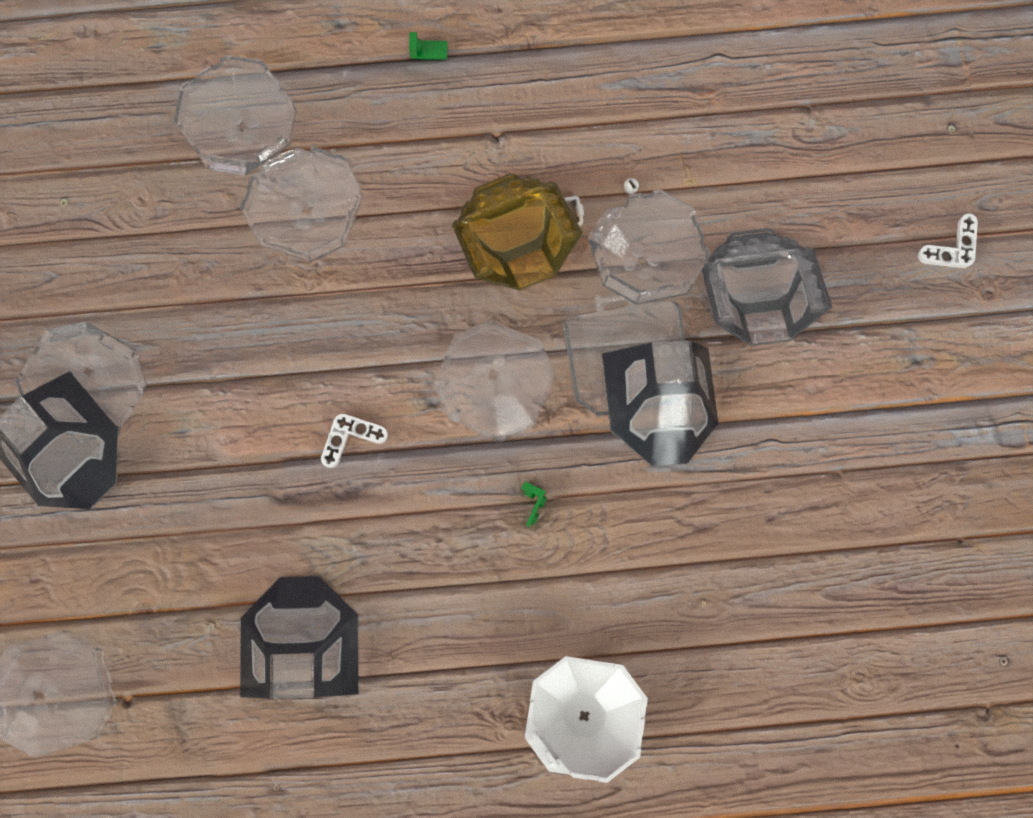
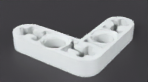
[918,214,978,268]
[321,414,388,468]

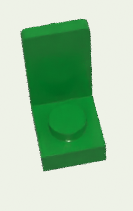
[409,32,448,60]
[521,481,547,528]

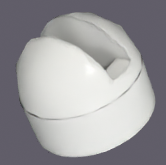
[624,178,639,194]

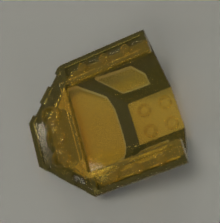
[452,173,583,291]

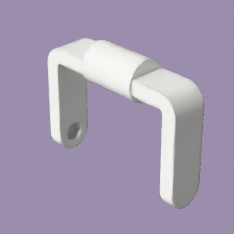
[564,196,584,226]

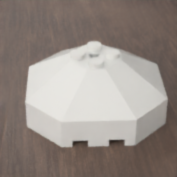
[525,656,648,783]

